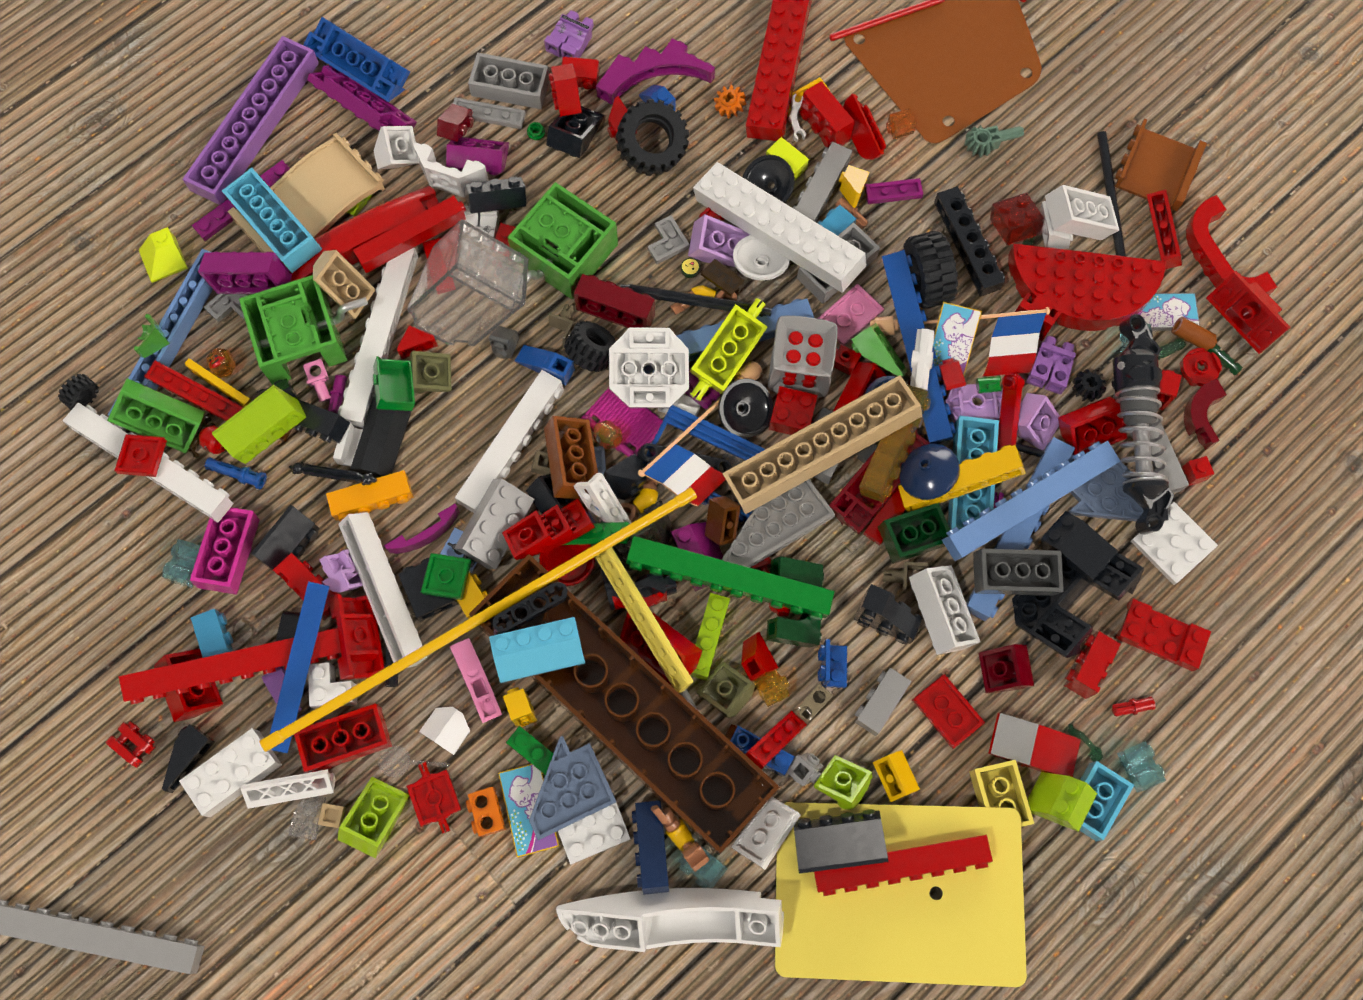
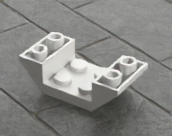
[413,143,489,197]

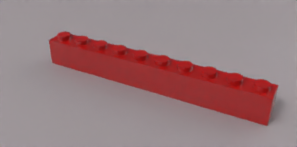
[118,628,341,705]

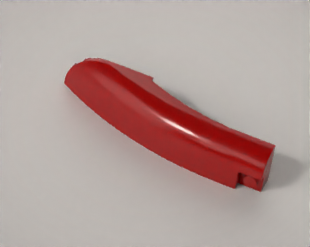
[282,186,439,282]

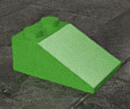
[851,323,908,377]

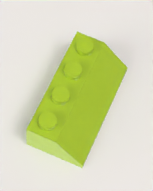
[212,385,306,464]

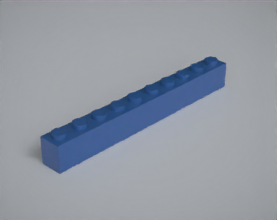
[882,250,956,444]

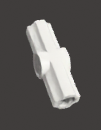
[910,329,935,391]

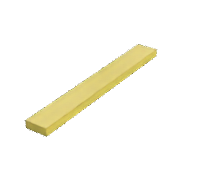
[595,547,694,693]

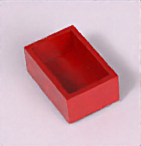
[800,81,854,148]

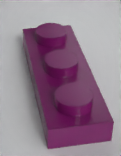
[864,178,924,204]

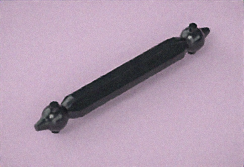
[289,462,377,486]

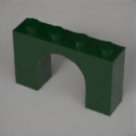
[766,556,824,648]

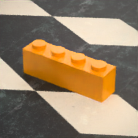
[326,470,414,522]

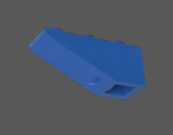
[515,345,575,386]
[730,726,795,777]

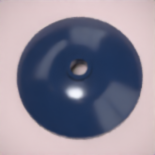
[899,444,960,500]

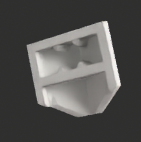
[419,707,470,755]

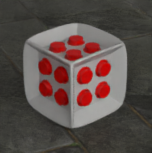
[768,316,838,398]

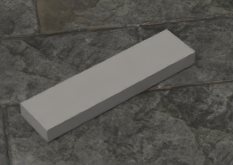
[453,97,526,129]

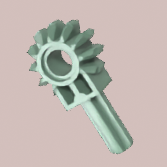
[964,125,1024,158]

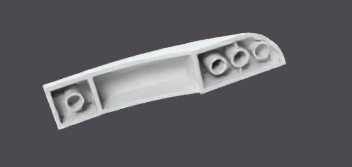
[556,888,784,952]

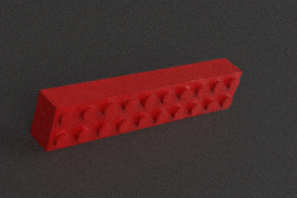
[746,0,812,141]

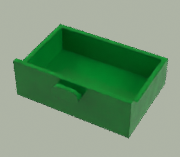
[373,356,415,411]

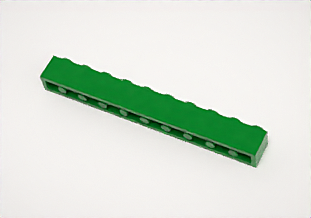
[626,536,835,620]

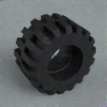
[564,321,616,372]

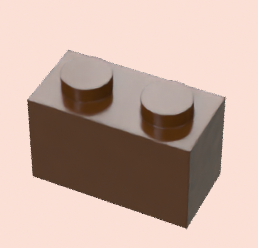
[705,496,741,546]

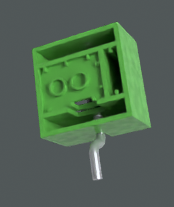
[507,182,618,299]
[239,275,368,385]

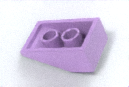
[688,214,750,267]

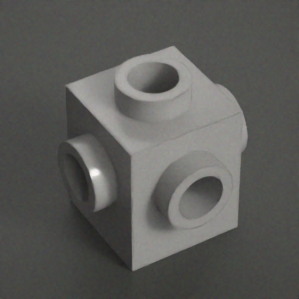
[787,752,823,786]

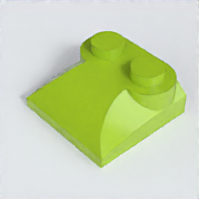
[814,755,872,810]

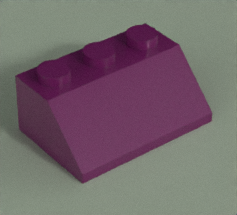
[446,137,509,175]
[671,522,723,592]

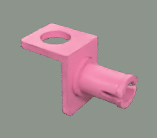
[303,359,331,402]

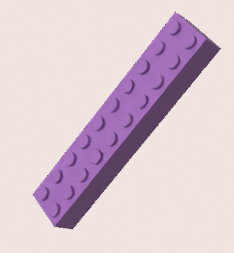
[182,36,319,205]

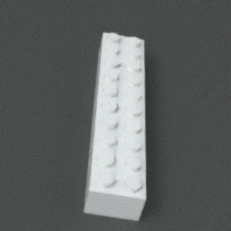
[693,162,866,293]

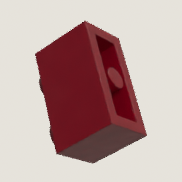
[437,104,474,142]

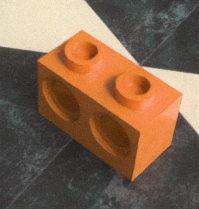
[466,787,506,838]

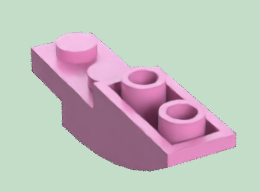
[450,638,502,723]

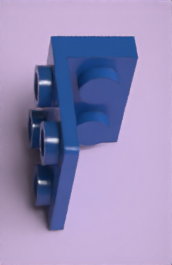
[818,639,847,688]

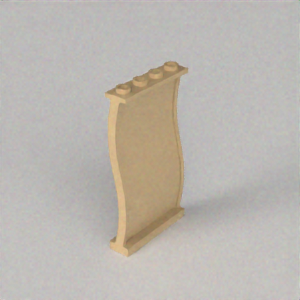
[228,133,385,262]

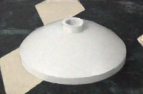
[733,235,790,280]

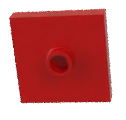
[114,434,167,477]

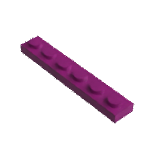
[191,160,290,241]

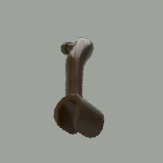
[188,416,216,458]

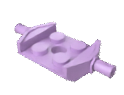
[944,384,1003,424]

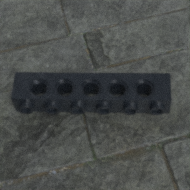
[934,186,1005,297]

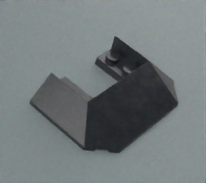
[1012,553,1144,658]

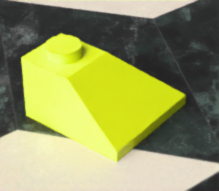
[139,227,188,283]

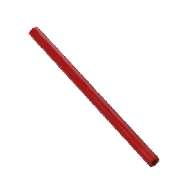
[829,0,945,42]

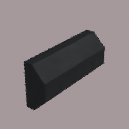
[350,397,411,478]

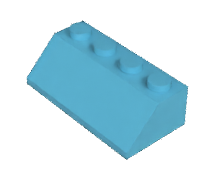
[489,617,585,683]

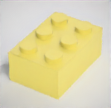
[969,760,1034,827]

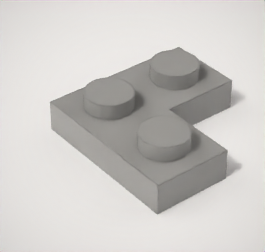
[648,215,690,264]
[204,294,247,322]

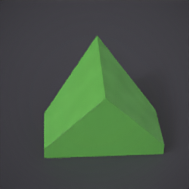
[134,314,170,358]

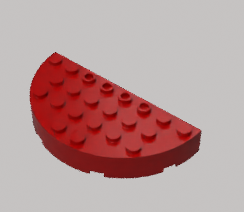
[1008,244,1166,331]

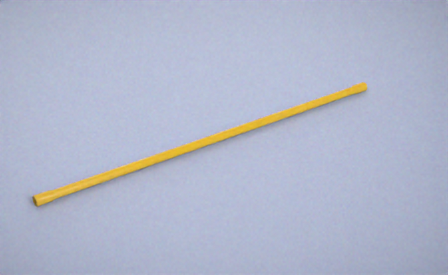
[259,487,697,752]

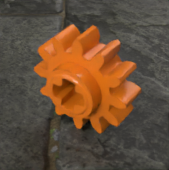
[714,85,747,119]

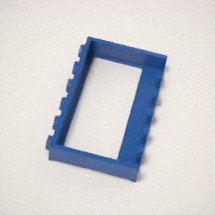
[643,405,766,522]

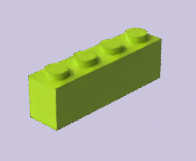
[690,593,730,681]

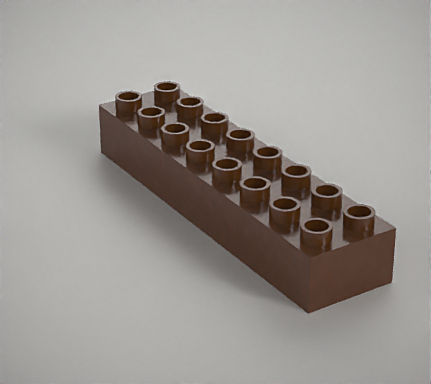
[469,554,780,856]

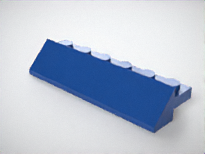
[303,17,410,102]

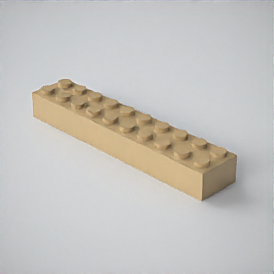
[723,375,922,514]

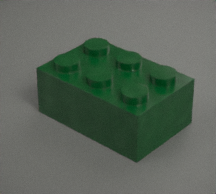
[878,503,950,564]

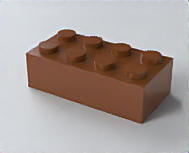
[544,416,598,499]

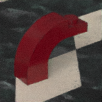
[1184,379,1227,450]

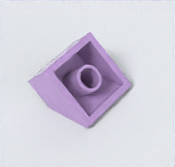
[1017,393,1060,450]

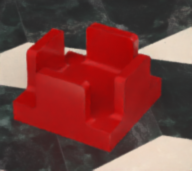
[1015,293,1061,341]

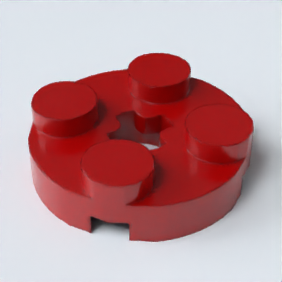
[1180,348,1222,387]

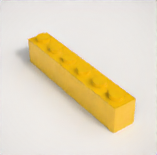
[898,445,1026,512]

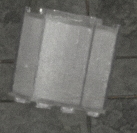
[407,219,529,346]

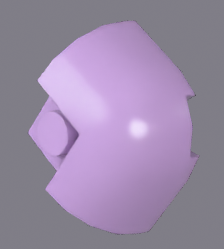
[319,549,363,593]

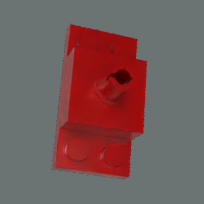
[1206,271,1291,354]

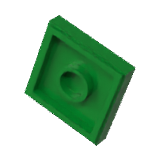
[421,553,472,600]

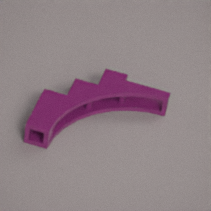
[596,38,715,105]

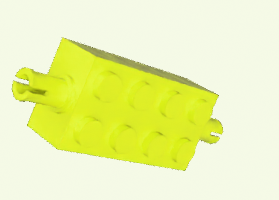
[689,298,768,401]

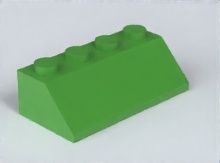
[107,378,205,453]

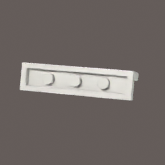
[574,473,640,550]
[241,769,336,809]

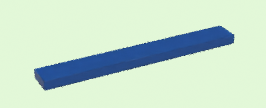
[270,581,330,753]

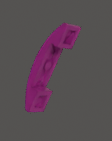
[384,504,460,554]

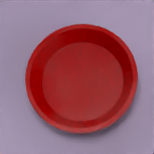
[539,544,595,586]

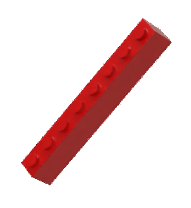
[814,835,993,896]

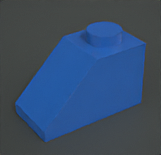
[639,85,676,111]

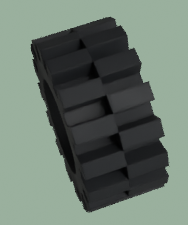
[58,374,99,410]

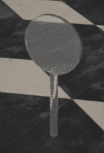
[379,745,450,777]

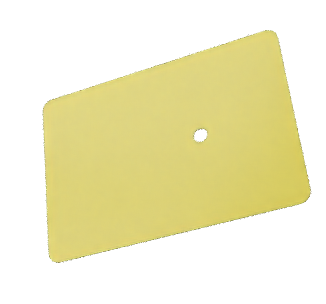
[775,802,1027,987]

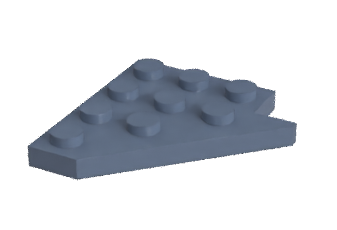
[1068,461,1149,523]
[529,736,616,840]

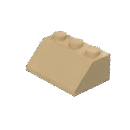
[313,250,376,319]

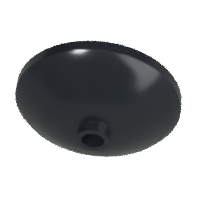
[743,155,795,203]
[718,379,773,438]

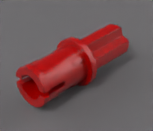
[1112,697,1155,717]

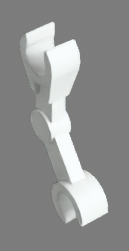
[788,94,806,142]

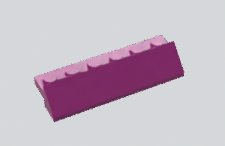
[307,65,417,131]

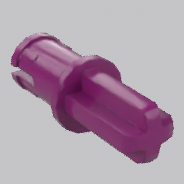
[328,374,347,414]

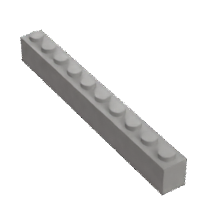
[0,899,205,974]

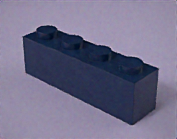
[632,800,669,895]

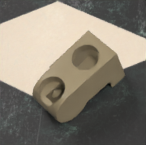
[794,683,833,724]

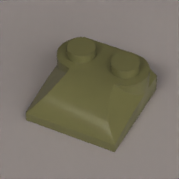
[409,351,452,394]
[697,661,755,718]

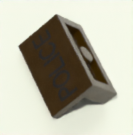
[700,259,745,296]

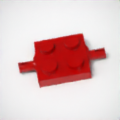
[406,762,462,834]

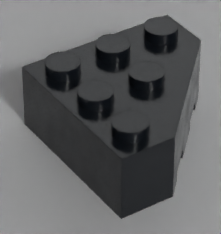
[853,584,922,644]

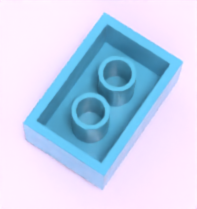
[1080,761,1134,841]

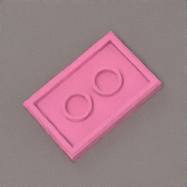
[817,284,884,346]

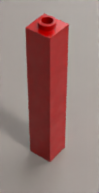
[353,196,466,273]

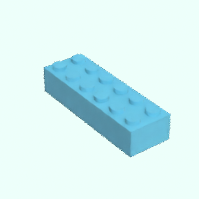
[222,168,322,273]
[947,416,999,530]

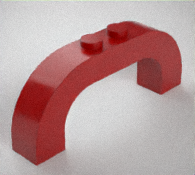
[1186,195,1277,295]

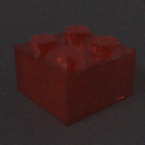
[990,192,1044,245]

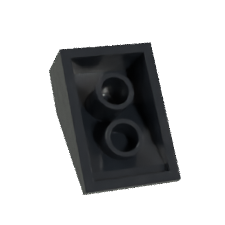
[546,106,604,158]
[1040,511,1118,581]

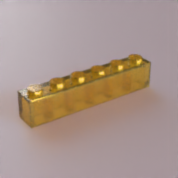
[859,385,931,503]

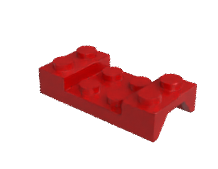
[329,594,384,680]
[1115,599,1211,671]

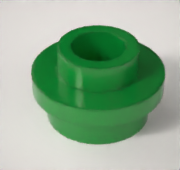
[527,122,545,140]

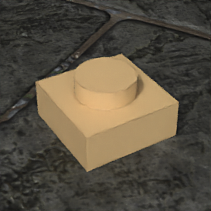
[318,803,346,828]

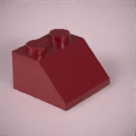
[978,644,1034,694]

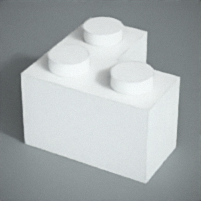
[308,662,357,709]

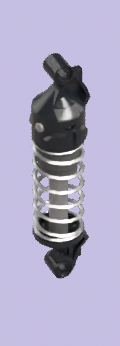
[1111,314,1174,535]

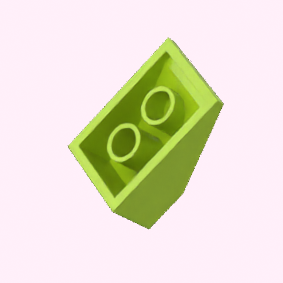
[1027,772,1097,832]
[337,777,409,859]

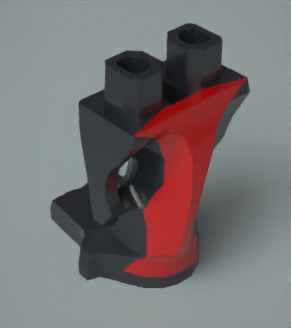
[600,566,677,611]

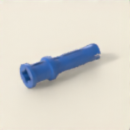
[205,457,267,490]

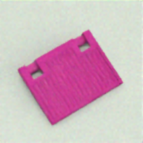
[581,387,663,457]

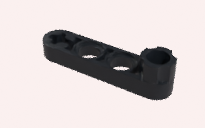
[492,582,568,635]

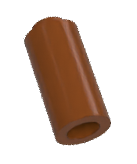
[1171,316,1217,351]

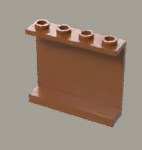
[1114,118,1207,212]

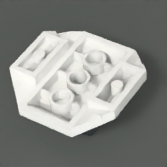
[609,328,689,408]

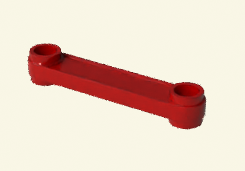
[997,373,1025,451]

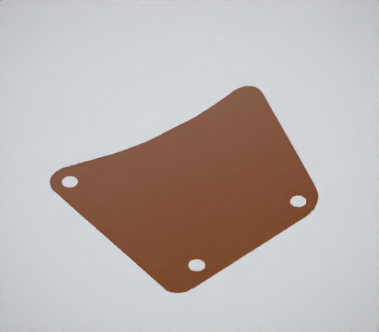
[844,0,1042,143]

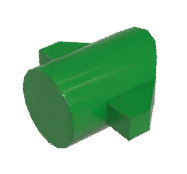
[976,376,1002,394]

